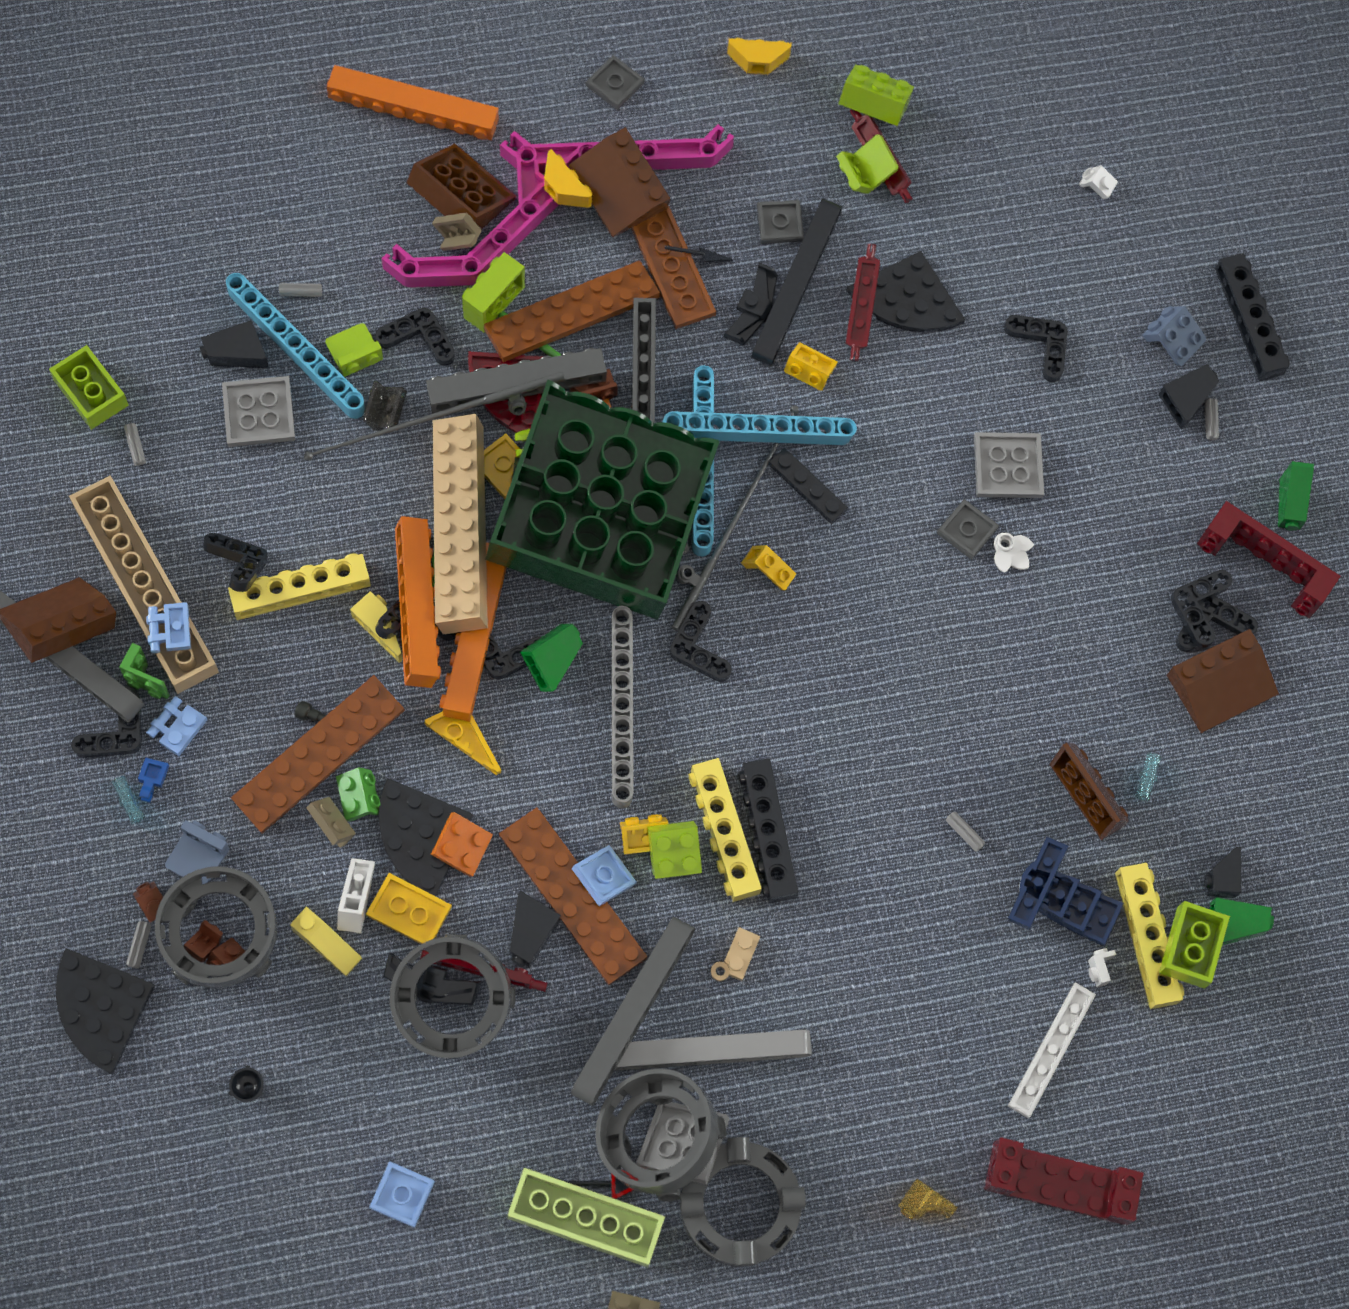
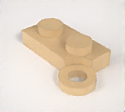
[711,927,761,981]

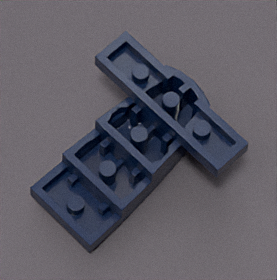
[1008,837,1124,947]

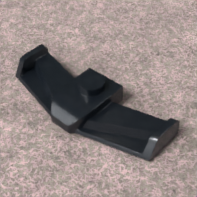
[724,263,777,345]
[383,953,481,1005]

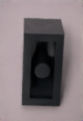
[1204,847,1241,898]

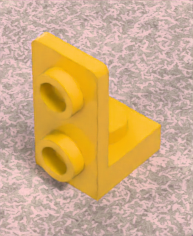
[741,545,796,590]

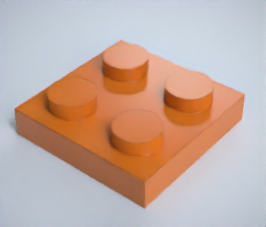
[431,812,493,877]

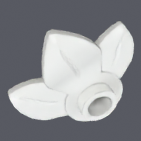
[994,533,1034,573]

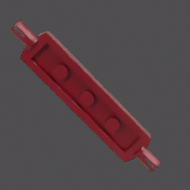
[850,109,913,203]
[846,244,881,361]
[420,950,548,992]

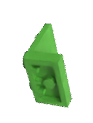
[119,643,170,699]

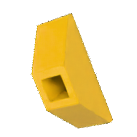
[727,38,792,75]
[544,149,592,208]

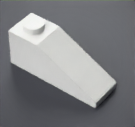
[337,858,375,933]

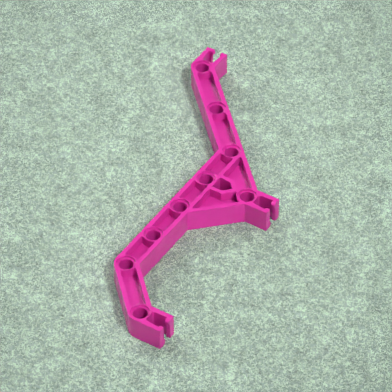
[382,124,734,288]

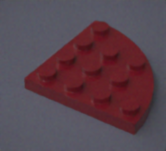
[468,351,543,433]

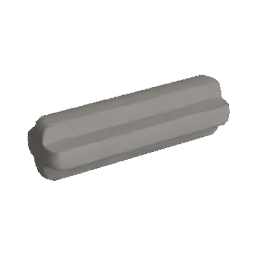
[279,283,322,297]
[1205,398,1219,440]
[124,423,146,466]
[946,811,985,852]
[126,921,151,968]

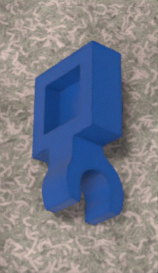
[138,757,169,803]

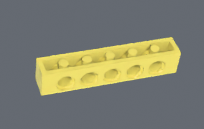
[228,553,371,620]
[688,758,762,902]
[1115,863,1184,1009]

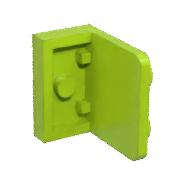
[836,135,898,194]
[325,323,383,377]

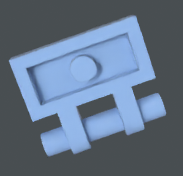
[146,602,191,653]
[146,696,207,756]

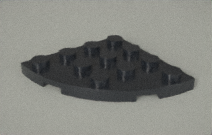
[846,251,965,332]
[379,778,473,896]
[56,948,155,1075]

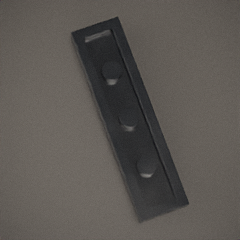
[769,448,848,525]

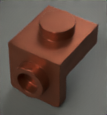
[133,882,163,922]
[184,920,223,963]
[206,937,246,965]

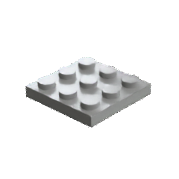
[222,376,295,447]
[974,432,1044,498]
[636,1102,730,1185]

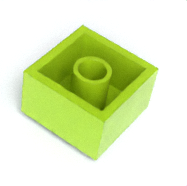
[648,821,702,879]

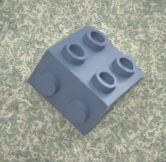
[1142,306,1206,366]
[165,820,230,884]

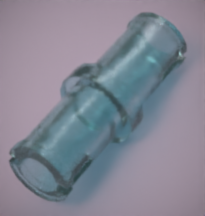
[1135,753,1162,801]
[111,776,145,824]

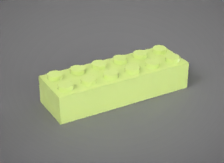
[507,1168,665,1267]

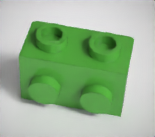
[336,767,380,822]

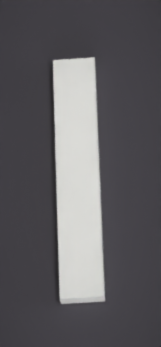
[1008,983,1096,1119]

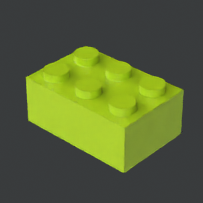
[838,64,914,126]
[462,252,525,333]
[49,345,129,430]
[1159,901,1230,989]

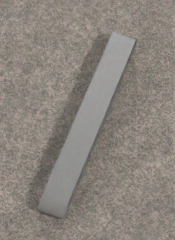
[611,606,633,809]
[614,1030,812,1071]

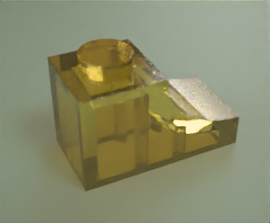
[897,1179,958,1220]

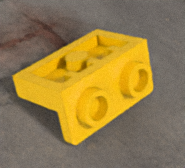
[784,342,838,391]
[620,814,668,854]

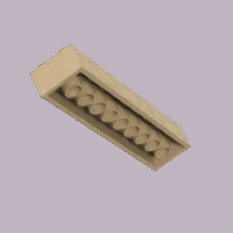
[433,414,488,634]
[69,475,219,694]

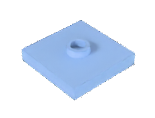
[572,845,637,906]
[369,1161,435,1228]

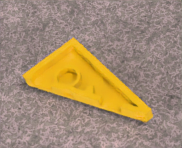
[424,711,501,775]

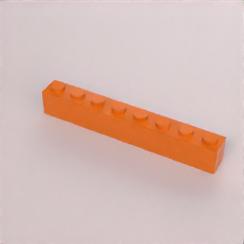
[327,65,499,140]
[395,516,441,688]
[439,542,507,722]

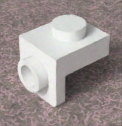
[1079,165,1118,199]
[1088,948,1116,987]

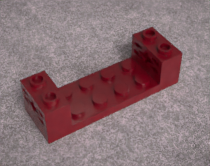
[1197,501,1341,619]
[984,1137,1144,1225]

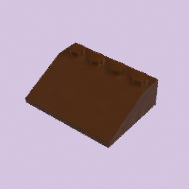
[568,127,671,238]
[406,143,517,230]
[0,577,116,663]
[1166,629,1279,733]
[1049,742,1129,841]

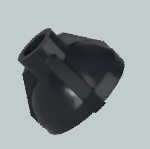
[228,1066,264,1103]

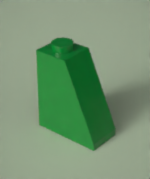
[1278,461,1314,531]
[520,624,583,692]
[1210,898,1274,946]

